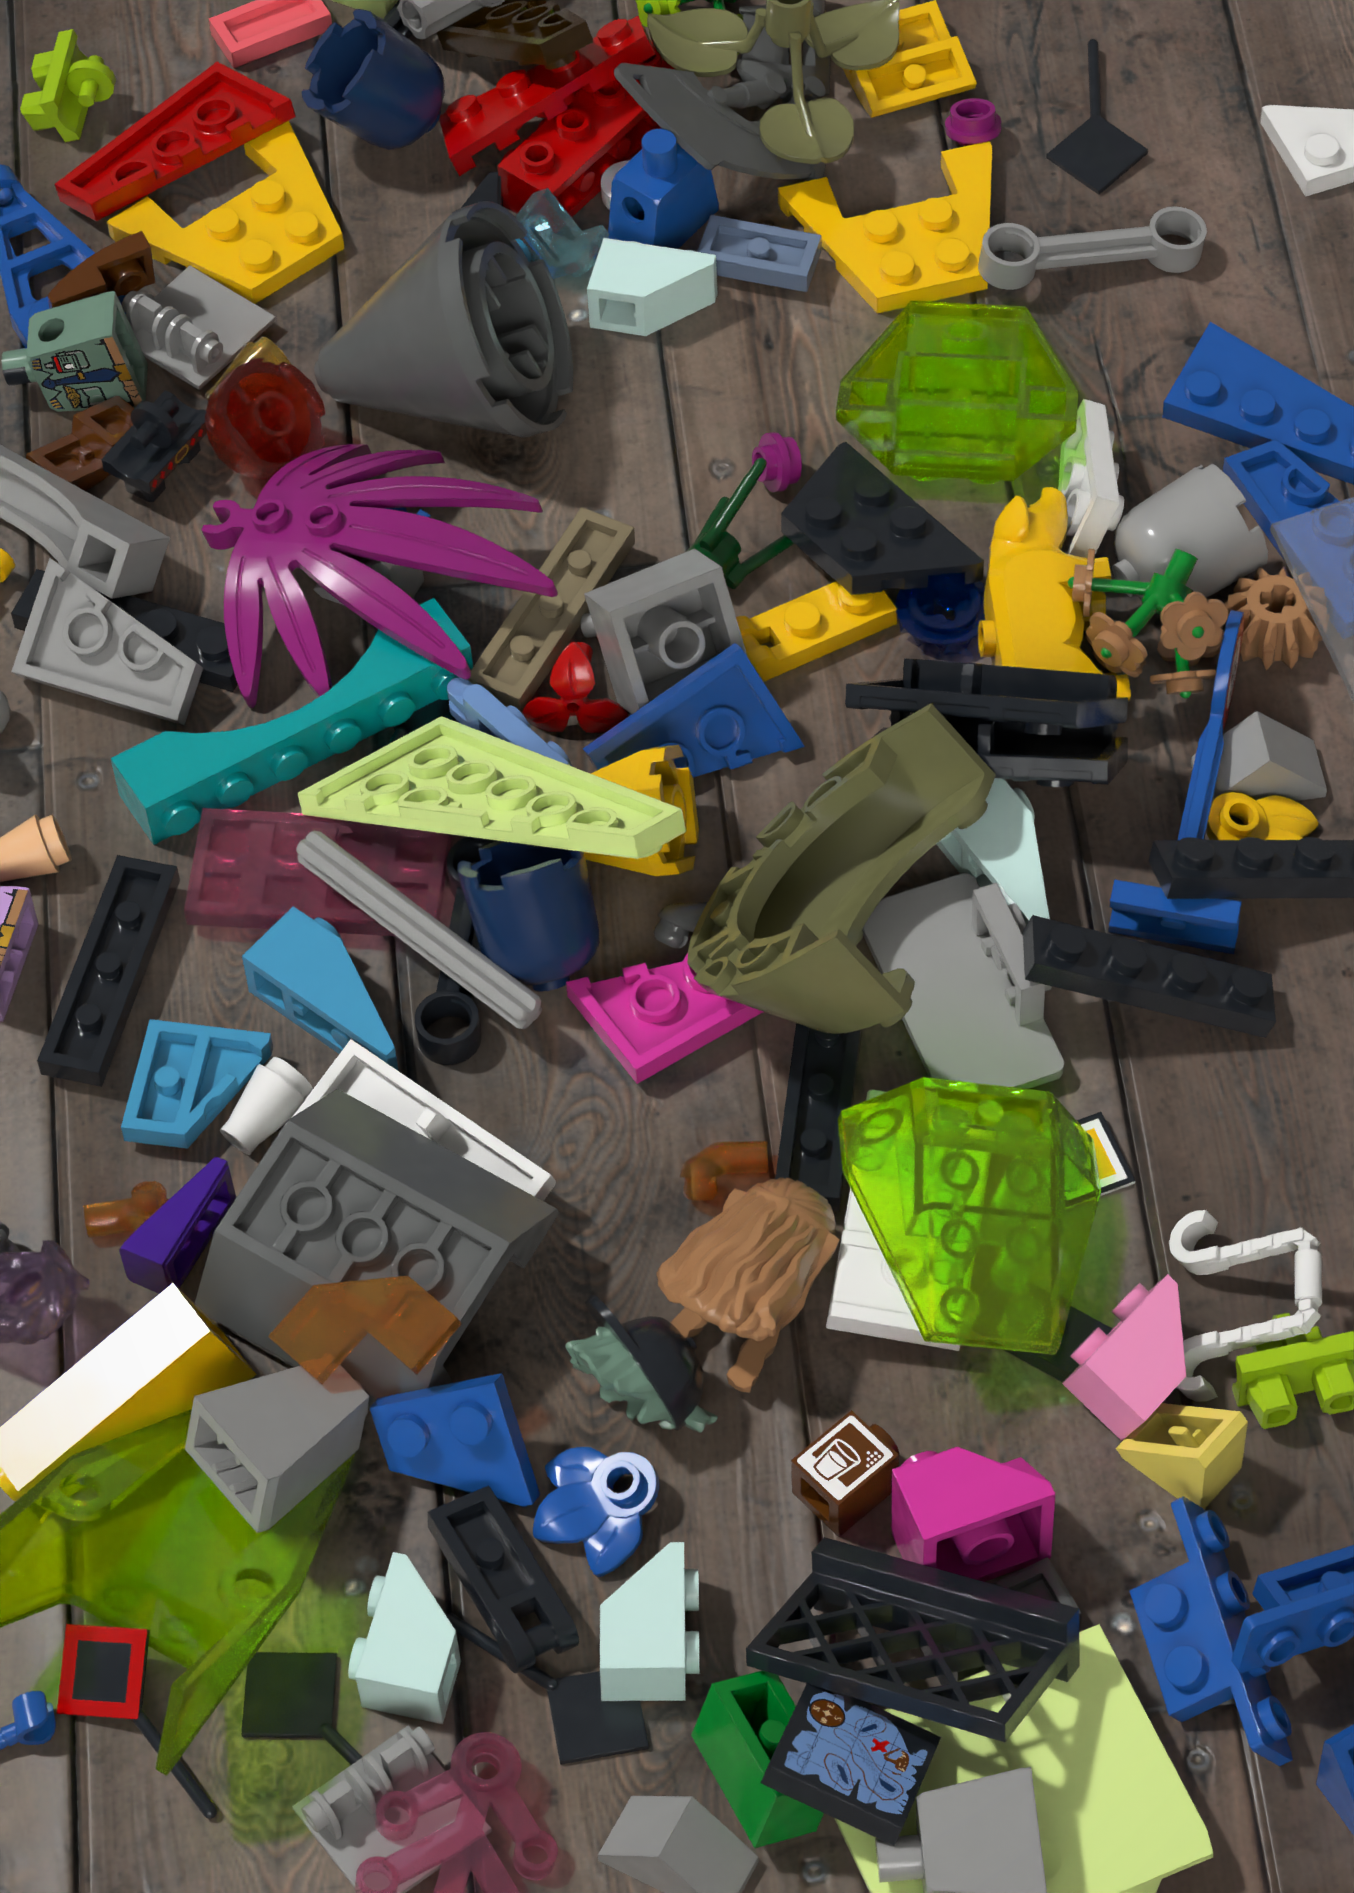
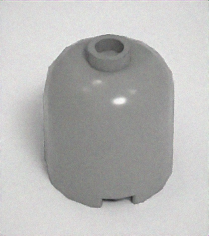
[1112,464,1268,599]

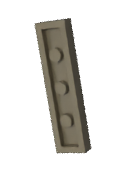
[467,507,635,713]

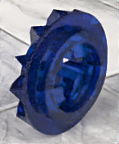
[896,573,985,653]

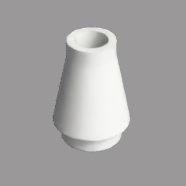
[220,1057,313,1155]

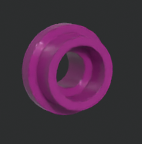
[945,98,1002,146]
[752,432,802,492]

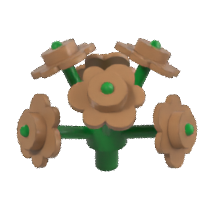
[1068,549,1228,699]

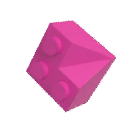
[892,1447,1055,1582]

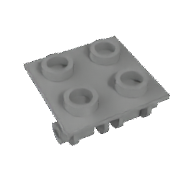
[122,266,276,390]
[292,1725,492,1893]

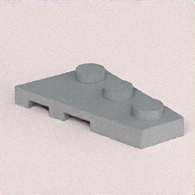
[11,558,203,725]

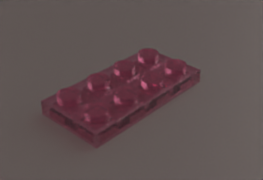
[184,808,452,936]

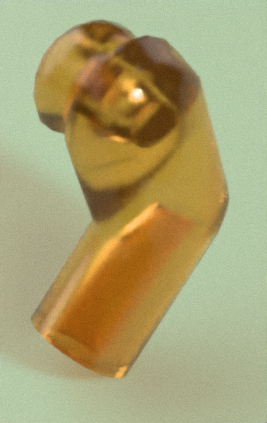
[679,1141,768,1200]
[84,1181,169,1238]

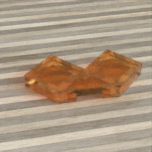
[268,1276,462,1384]

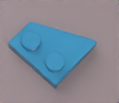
[121,1019,273,1149]

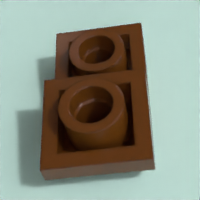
[47,231,155,309]

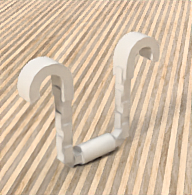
[1169,1210,1322,1402]

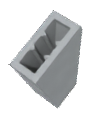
[185,1356,370,1533]

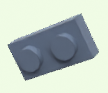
[697,215,822,292]

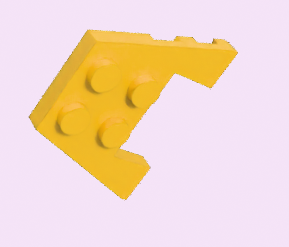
[107,121,345,304]
[778,141,992,314]

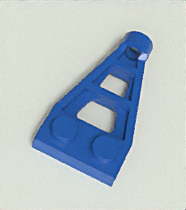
[0,164,126,348]

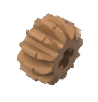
[1225,565,1328,671]

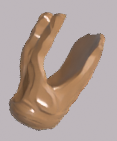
[656,1177,840,1393]

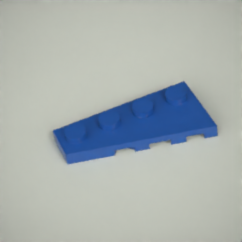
[1162,322,1354,485]
[1223,439,1354,641]

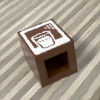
[791,1410,899,1537]

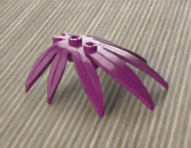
[201,444,558,708]

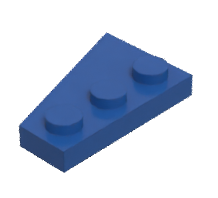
[583,643,805,777]

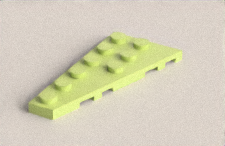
[298,716,686,859]

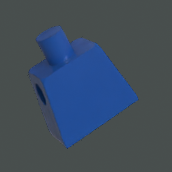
[608,129,719,249]

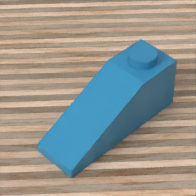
[242,906,399,1071]

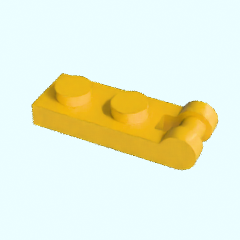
[736,581,897,682]

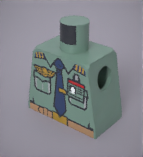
[2,291,148,412]

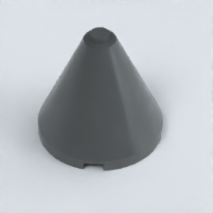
[314,201,573,437]

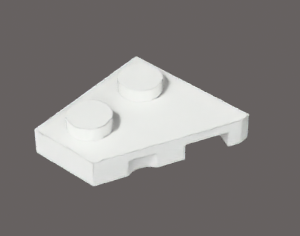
[1260,105,1354,197]

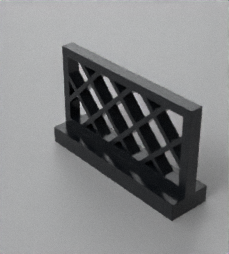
[746,1537,1080,1742]

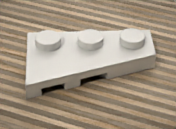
[1058,399,1124,559]

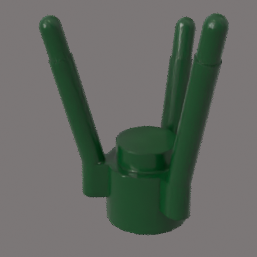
[687,458,794,589]

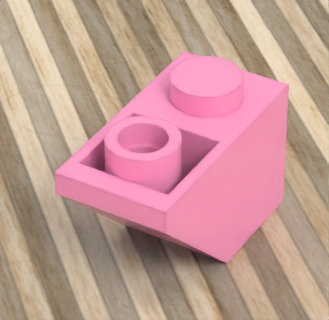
[1062,1274,1186,1441]

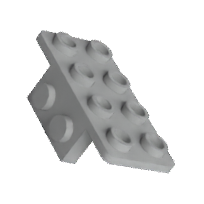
[862,873,1064,1107]

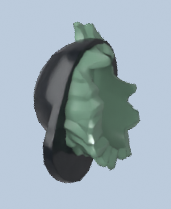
[566,1294,718,1433]

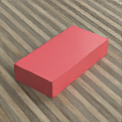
[209,0,332,69]

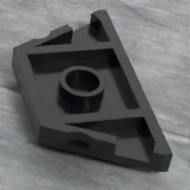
[781,442,984,595]

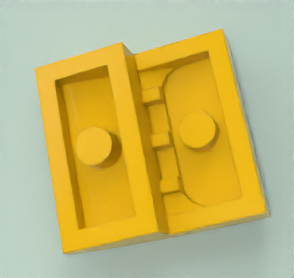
[842,0,977,118]

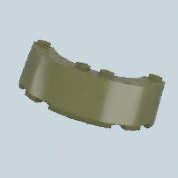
[688,703,996,1034]

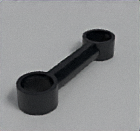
[414,837,497,1065]

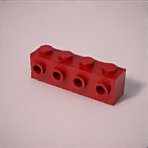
[497,40,676,235]

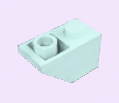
[587,238,718,336]
[600,1542,700,1701]
[348,1552,461,1724]

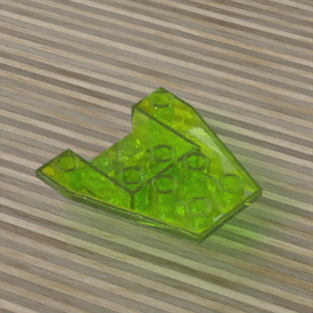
[838,1077,1101,1355]

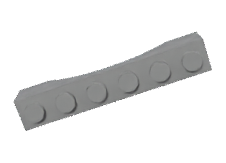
[0,445,170,599]

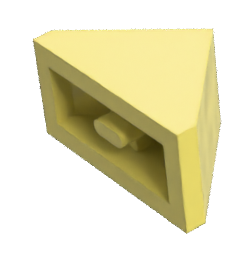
[1116,1403,1248,1509]

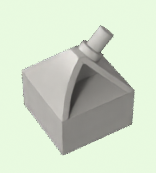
[581,549,748,714]

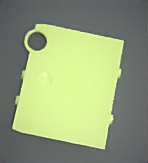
[835,1624,1214,1893]

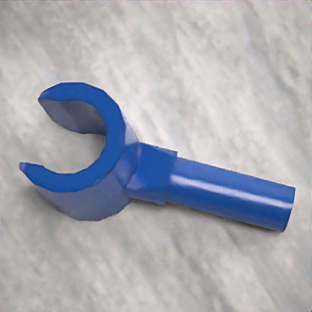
[0,1691,56,1750]

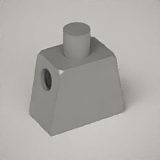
[875,1767,1047,1893]

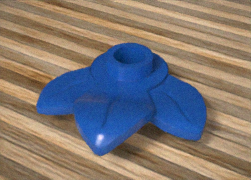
[532,1447,659,1577]

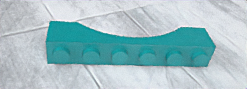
[111,598,473,845]

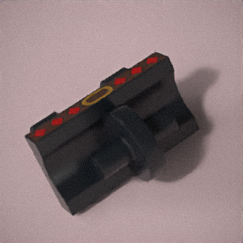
[101,390,214,502]

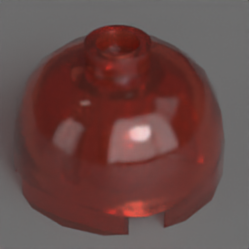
[205,358,326,480]

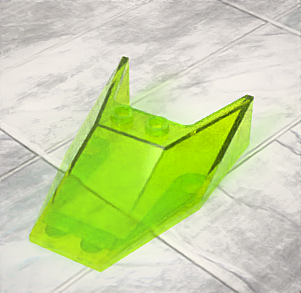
[0,1409,356,1776]

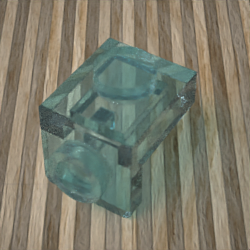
[515,188,609,279]

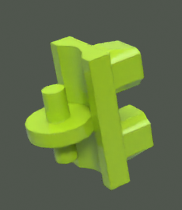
[20,29,116,142]
[1232,1313,1354,1429]

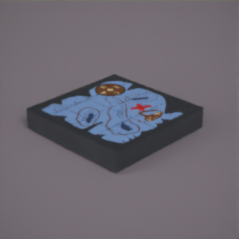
[761,1684,941,1846]

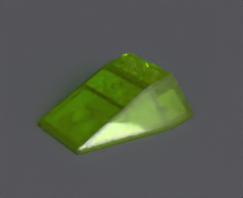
[836,301,1079,484]

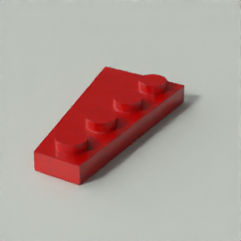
[439,16,655,177]
[54,62,296,221]

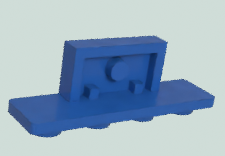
[1130,1496,1293,1766]
[1231,1545,1354,1673]

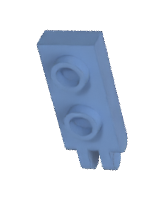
[447,677,572,766]

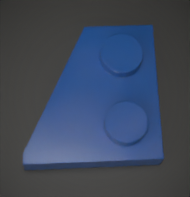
[370,1373,540,1507]

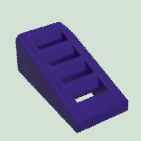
[119,1157,236,1294]

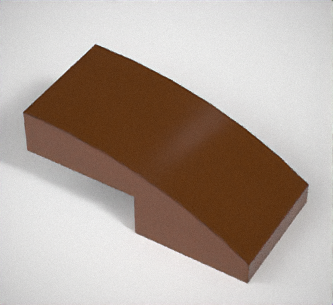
[26,396,134,491]

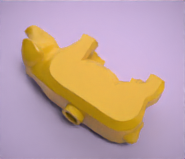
[978,487,1131,701]

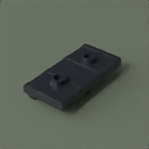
[845,658,1128,735]
[872,711,1128,787]

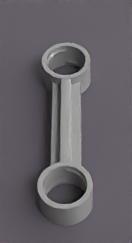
[978,206,1207,290]

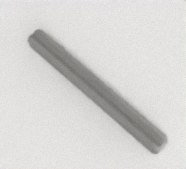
[296,831,542,1029]

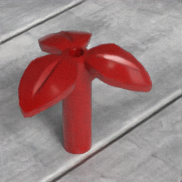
[522,641,629,733]

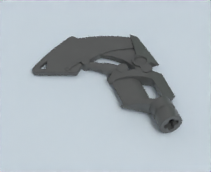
[614,0,831,181]

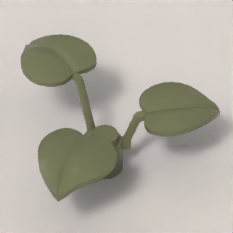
[647,0,900,164]

